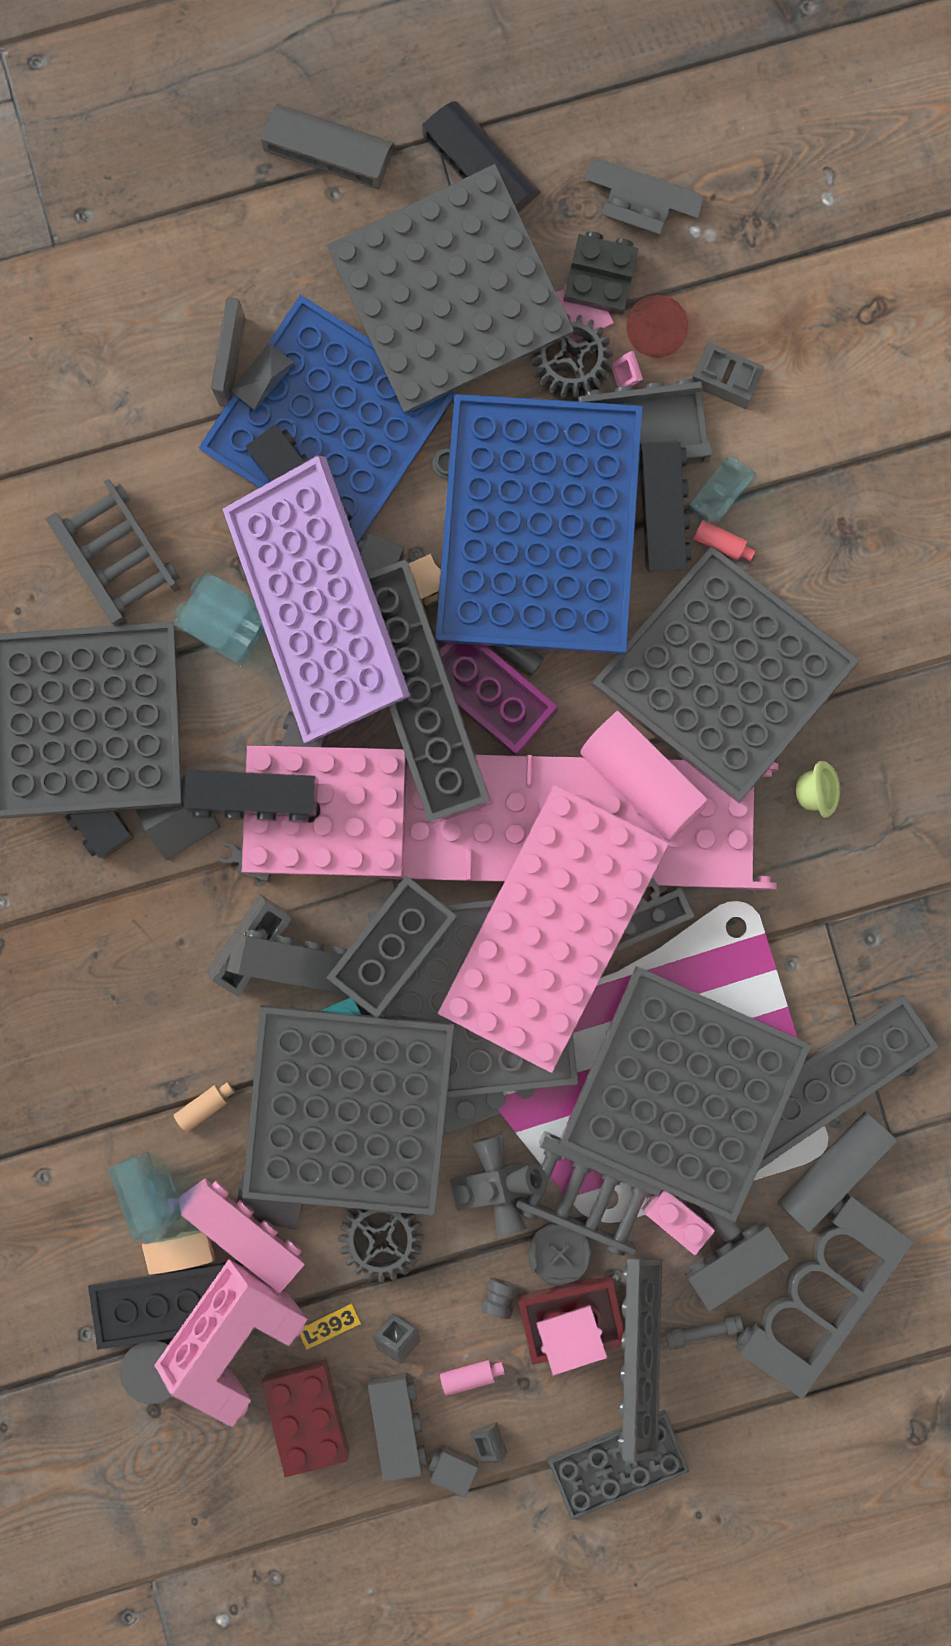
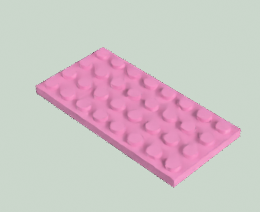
[438,785,669,1073]

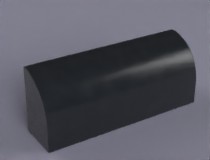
[422,101,541,213]

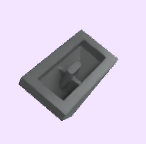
[230,343,294,411]

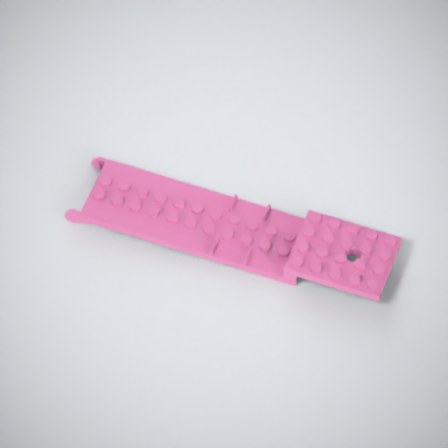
[242,746,779,890]

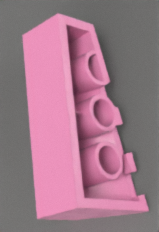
[178,1178,305,1294]

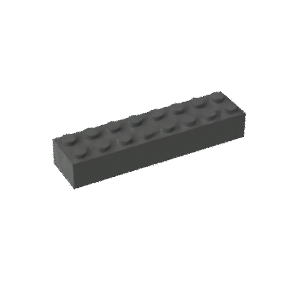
[367,559,492,825]

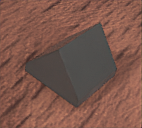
[470,1422,507,1463]

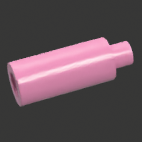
[440,1360,505,1396]

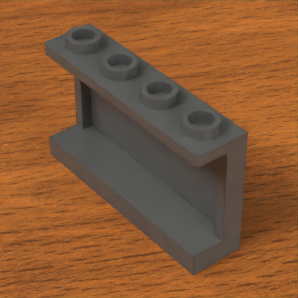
[578,379,712,470]

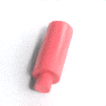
[693,520,756,562]

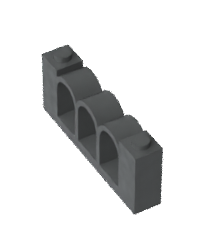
[736,1194,914,1400]

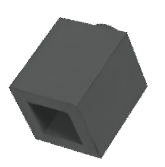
[427,1445,478,1498]

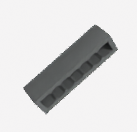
[261,103,395,190]

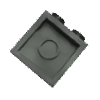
[563,231,639,315]

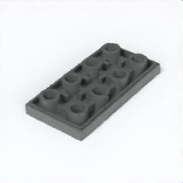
[547,1409,690,1520]

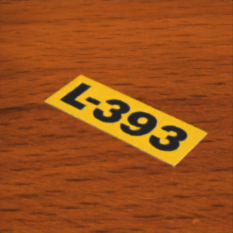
[300,1304,361,1350]

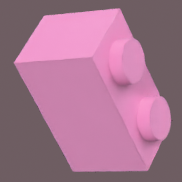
[642,1190,715,1255]

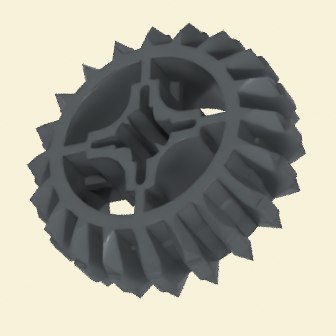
[530,314,613,400]
[338,1208,424,1282]

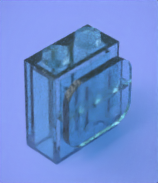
[173,571,264,667]
[108,1152,182,1244]

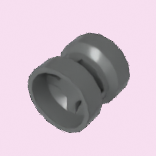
[480,1278,520,1319]

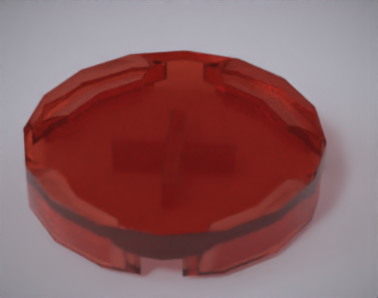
[626,294,688,358]

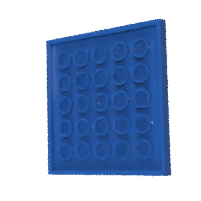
[198,294,456,546]

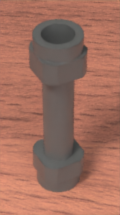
[665,1314,744,1350]

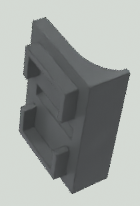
[692,343,765,409]

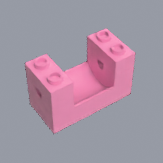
[154,1259,308,1427]

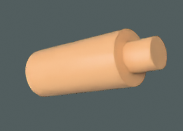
[174,1082,235,1133]

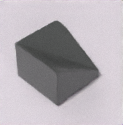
[373,1313,420,1364]

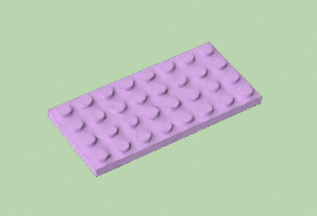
[223,456,410,743]

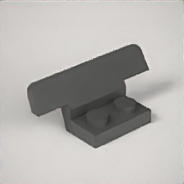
[584,159,703,234]

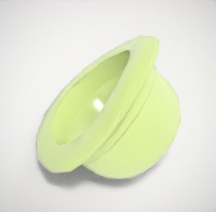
[796,761,840,818]

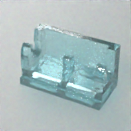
[688,456,756,525]

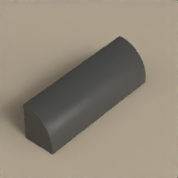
[777,1112,897,1232]

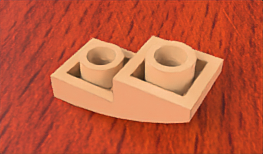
[142,1230,216,1275]

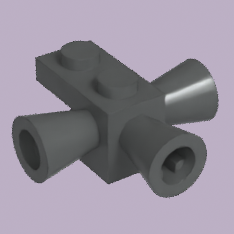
[450,1134,546,1236]

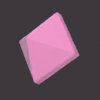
[611,351,643,387]

